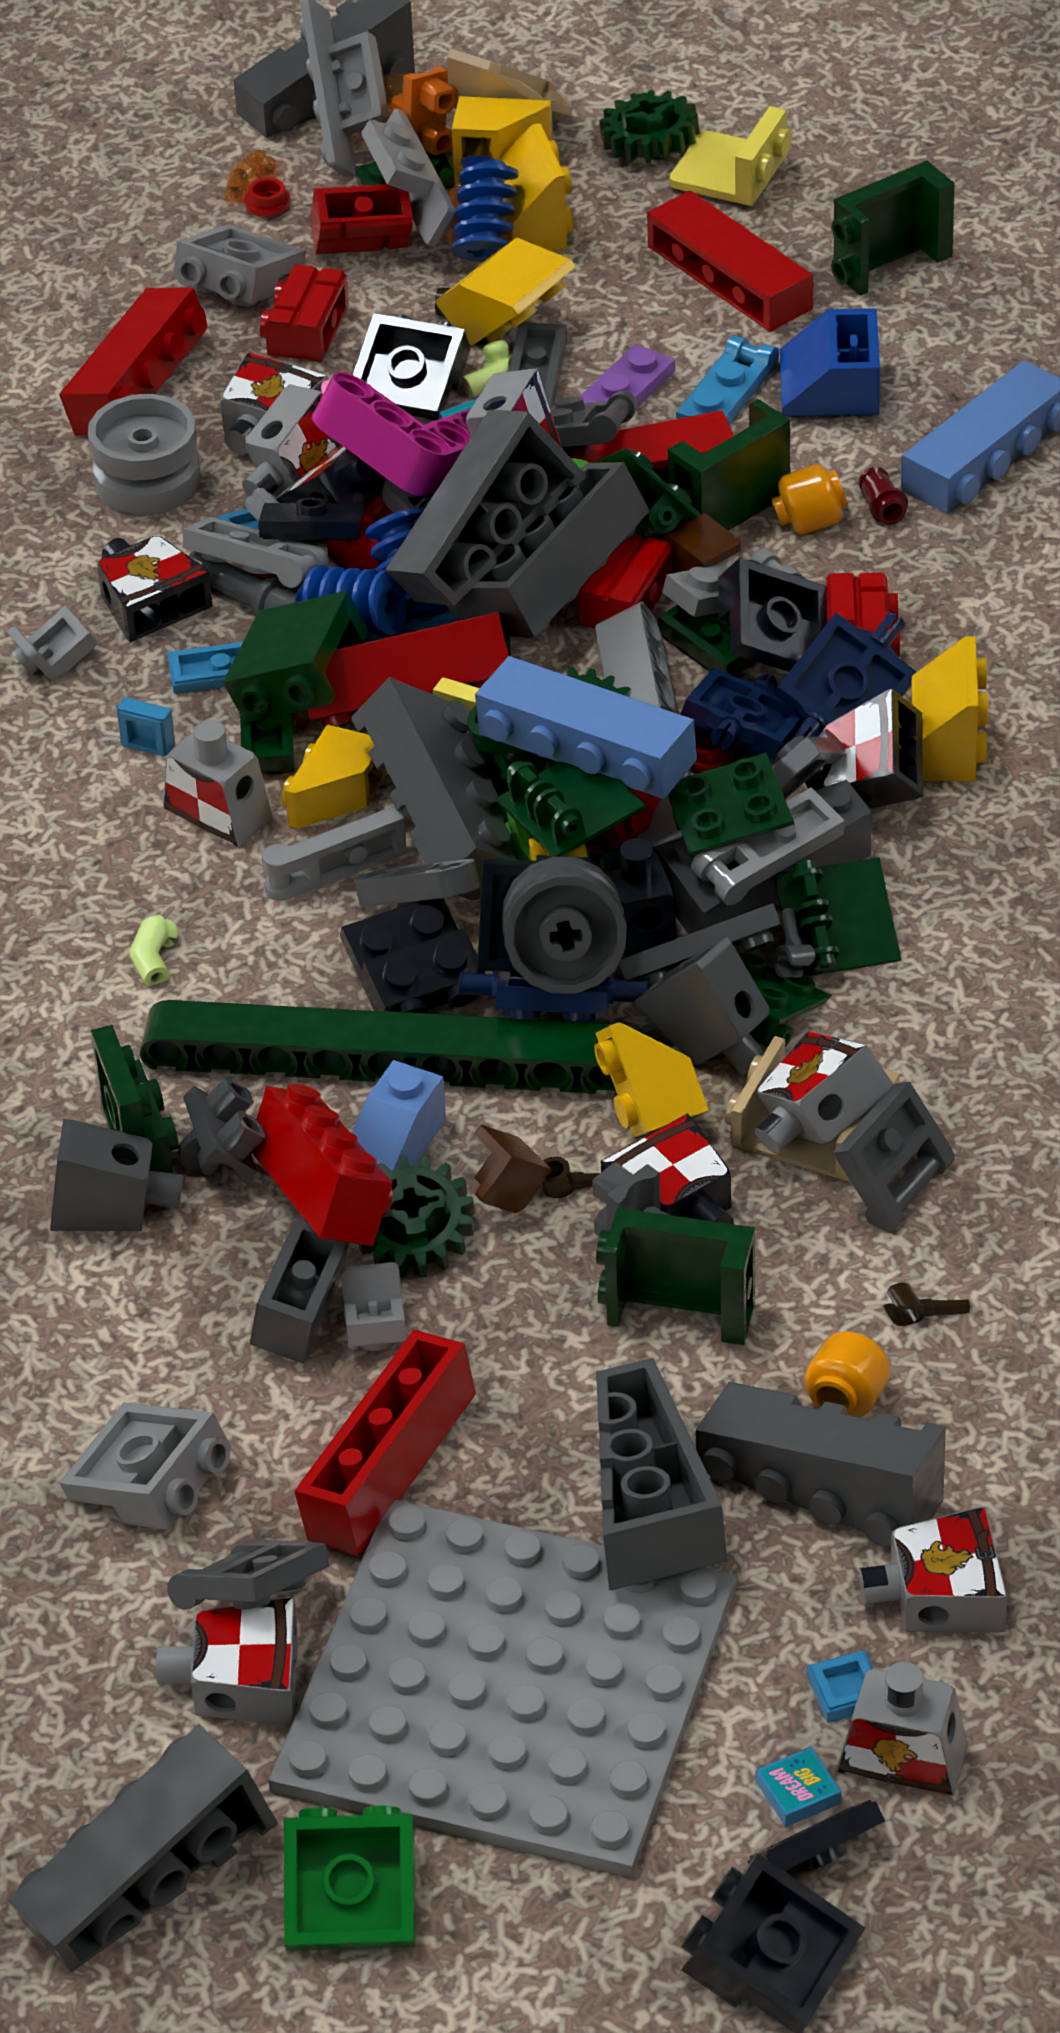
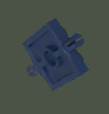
[774,612,917,742]
[680,667,803,760]
[459,971,647,1022]

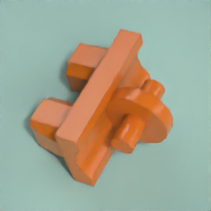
[392,66,457,155]

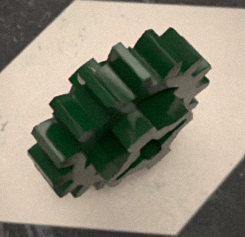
[599,90,700,163]
[358,1155,475,1277]

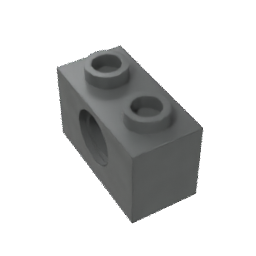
[250,1217,349,1363]

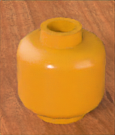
[771,463,848,535]
[804,1331,890,1418]

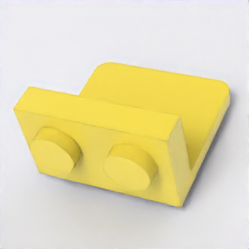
[670,106,792,206]

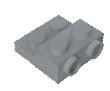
[173,224,306,307]
[59,1402,232,1530]

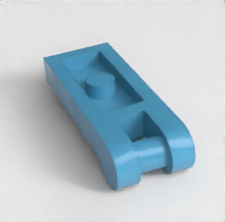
[676,335,779,424]

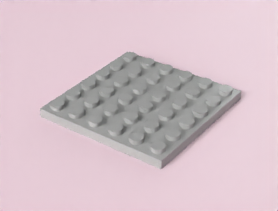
[268,1500,737,1878]

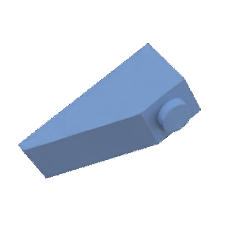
[352,1060,446,1171]

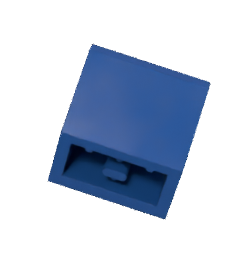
[780,308,880,416]

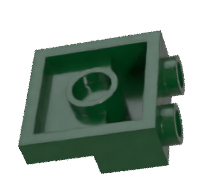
[91,1025,179,1173]

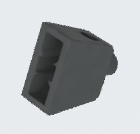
[634,936,769,1076]
[50,1119,183,1231]

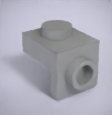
[7,605,99,681]
[341,1262,407,1351]

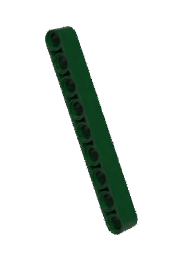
[140,1000,617,1095]

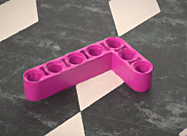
[312,372,471,496]

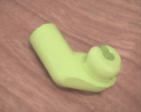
[460,340,512,399]
[129,915,178,987]

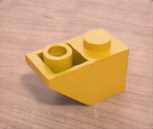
[281,724,387,829]
[594,1022,709,1138]

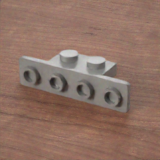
[299,0,389,177]
[361,108,456,247]

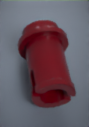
[858,467,908,525]

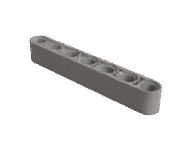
[595,602,690,847]

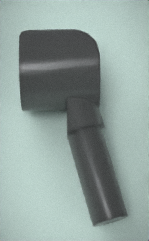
[773,908,815,978]

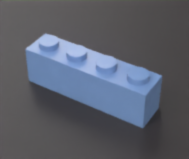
[901,360,1060,514]
[475,656,697,799]

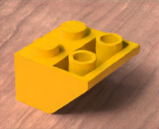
[452,96,553,202]
[499,123,573,252]
[435,238,576,345]
[911,636,988,781]

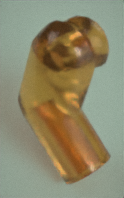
[224,150,277,202]

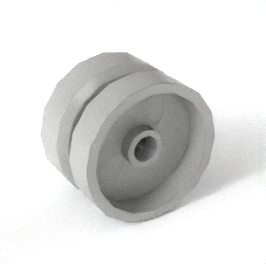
[88,394,200,515]

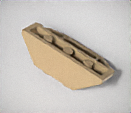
[447,48,573,121]

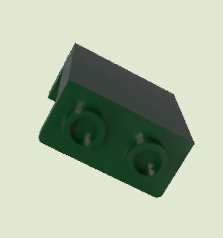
[831,161,955,296]
[667,399,791,531]
[223,590,369,723]
[596,1208,755,1345]

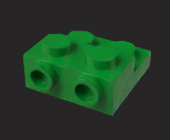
[284,1805,416,1951]

